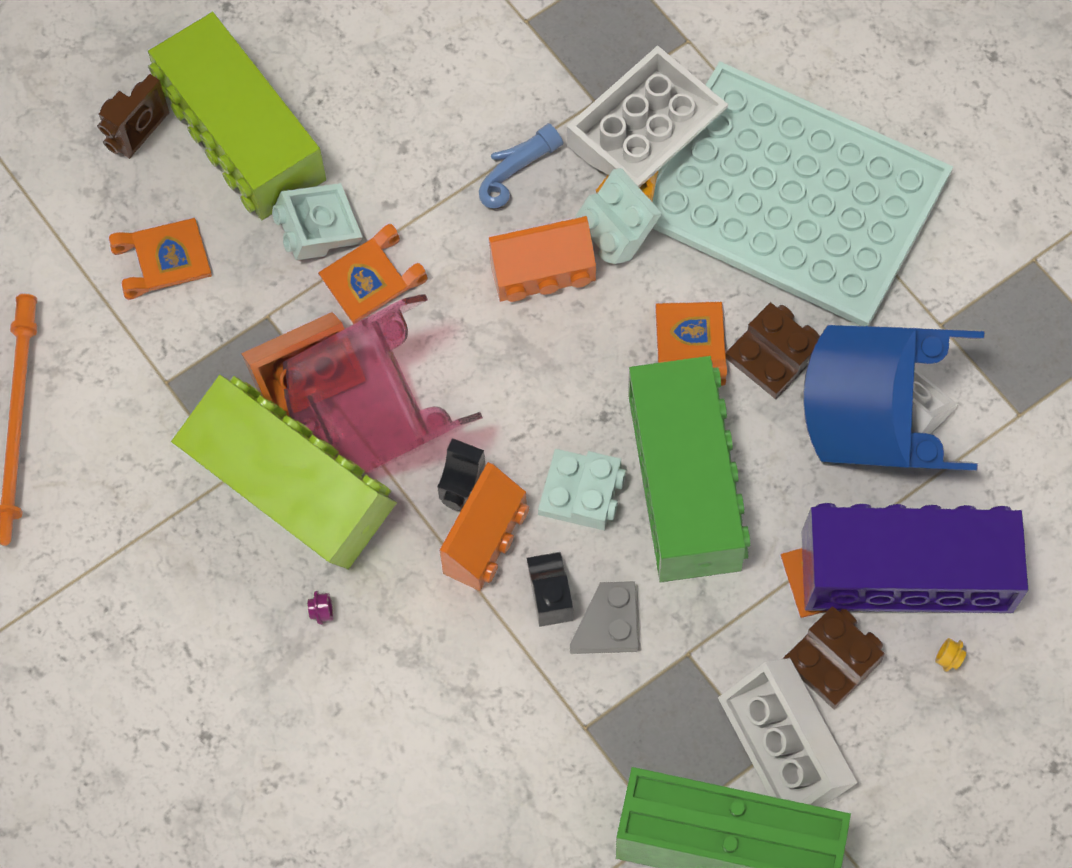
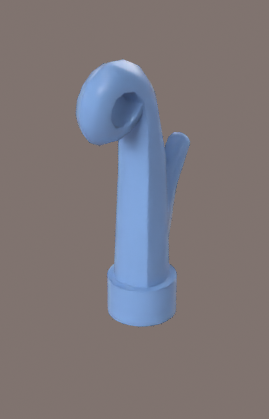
[479,123,563,209]

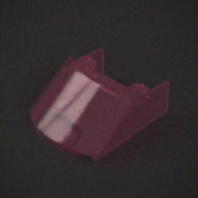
[283,294,483,476]

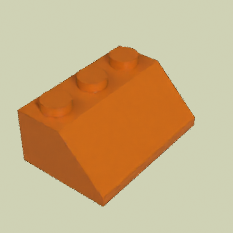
[489,216,596,302]
[241,312,366,417]
[439,462,529,591]

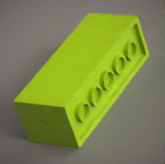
[148,11,326,221]
[171,374,397,570]

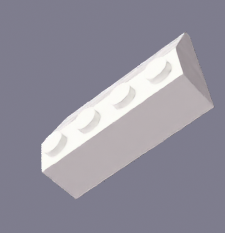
[567,45,728,188]

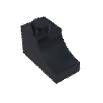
[437,438,486,510]
[527,552,573,627]

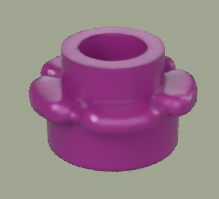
[307,591,333,625]

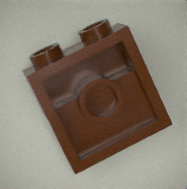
[97,74,170,159]
[725,302,820,399]
[783,606,885,709]

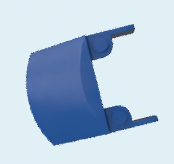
[803,325,985,471]

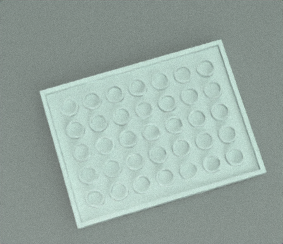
[652,61,953,326]

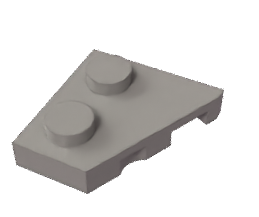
[570,581,638,654]

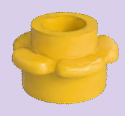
[935,638,966,672]

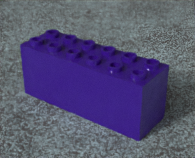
[801,503,1028,613]

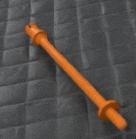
[0,294,37,546]

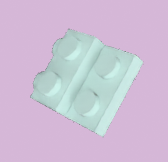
[574,168,662,264]
[272,183,362,260]
[538,449,626,531]

